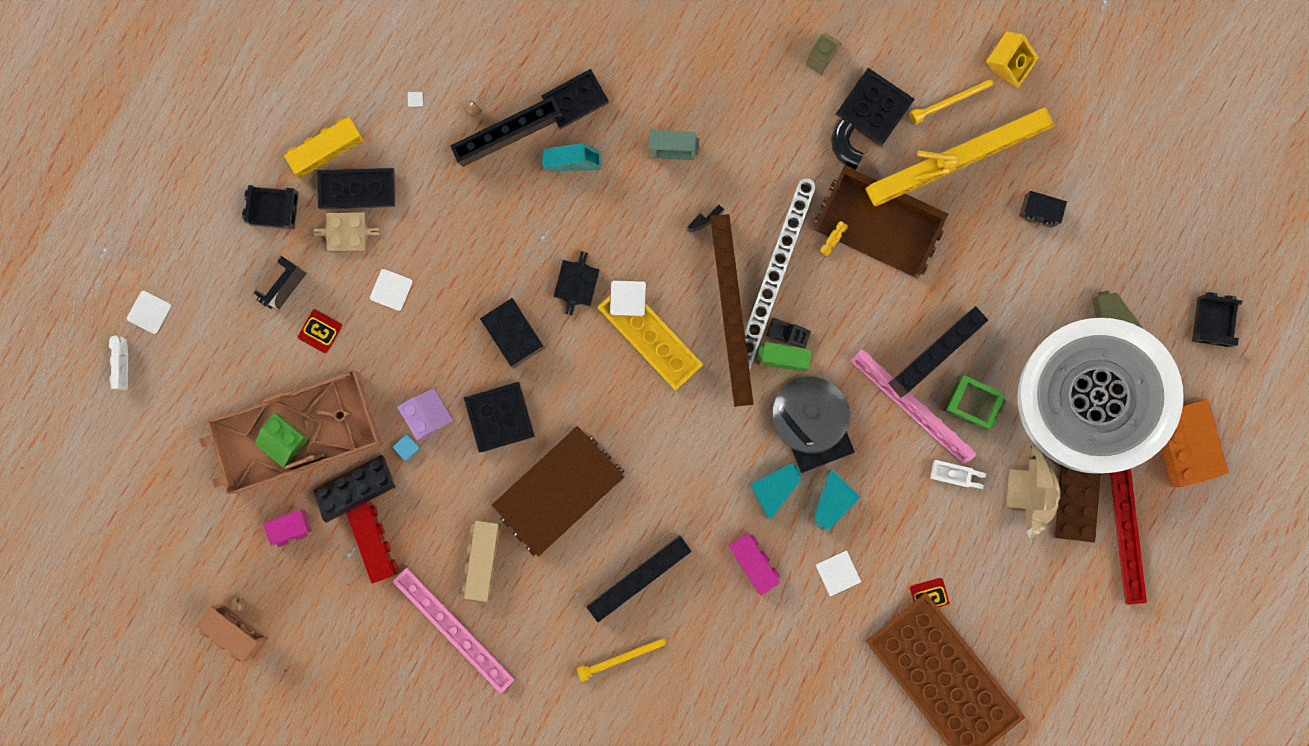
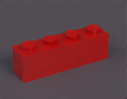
[346,502,398,584]

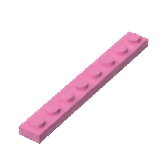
[850,349,976,465]
[392,567,515,694]

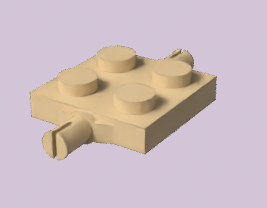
[314,212,380,252]

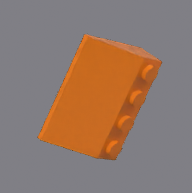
[1162,399,1229,487]

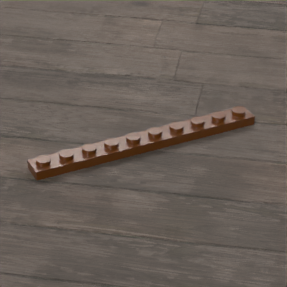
[710,214,754,407]

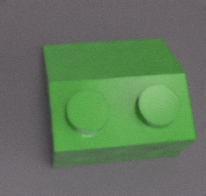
[255,413,310,469]

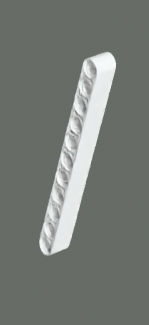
[745,179,815,370]

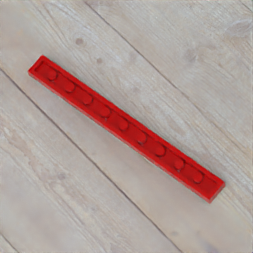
[1110,410,1147,605]

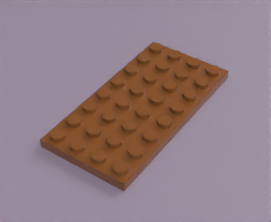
[865,593,1026,746]

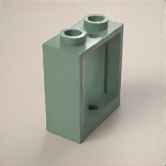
[649,130,699,160]

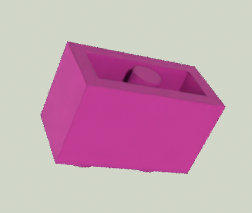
[263,509,312,547]

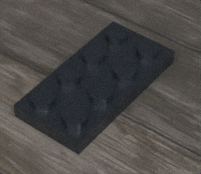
[317,168,395,209]
[313,455,396,523]

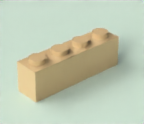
[462,520,500,602]

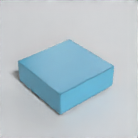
[393,434,421,461]

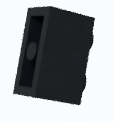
[1019,191,1067,228]

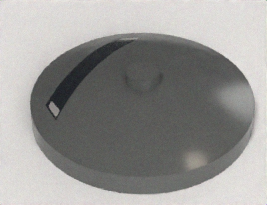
[772,377,850,454]

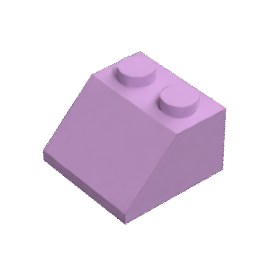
[397,388,453,441]

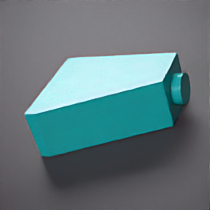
[541,143,601,172]
[750,463,802,519]
[812,470,861,531]

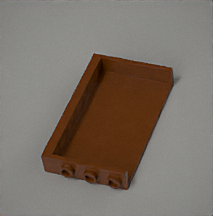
[813,166,948,278]
[492,426,625,557]

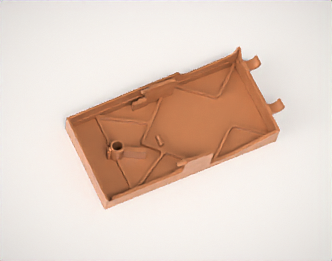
[198,370,382,494]

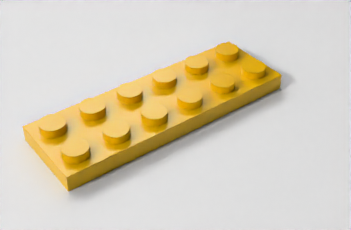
[597,295,703,391]

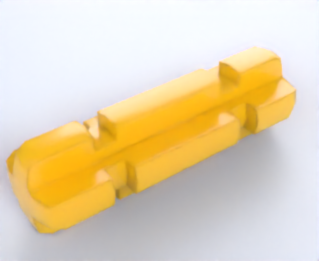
[820,221,848,256]

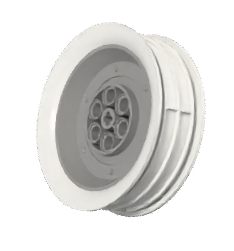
[1017,318,1183,473]

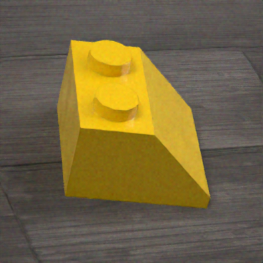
[986,31,1039,88]

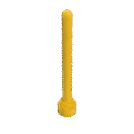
[909,79,993,125]
[576,638,667,682]

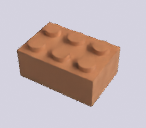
[196,604,269,662]

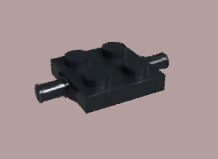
[553,251,600,316]

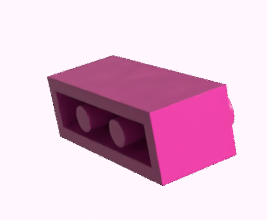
[728,533,780,596]

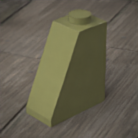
[806,33,842,75]
[1092,291,1144,329]

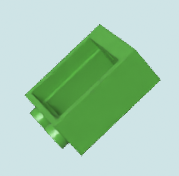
[757,342,812,372]
[943,375,1006,430]

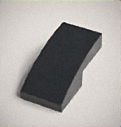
[687,204,724,233]
[766,318,811,349]

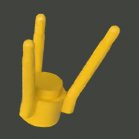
[915,150,957,180]

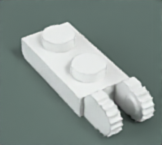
[109,335,128,390]
[930,460,987,489]

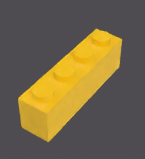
[283,116,364,179]

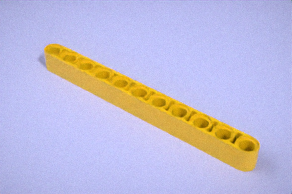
[865,107,1055,206]

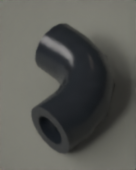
[831,119,864,170]

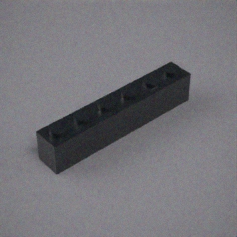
[450,96,565,167]
[888,306,989,397]
[586,535,692,623]

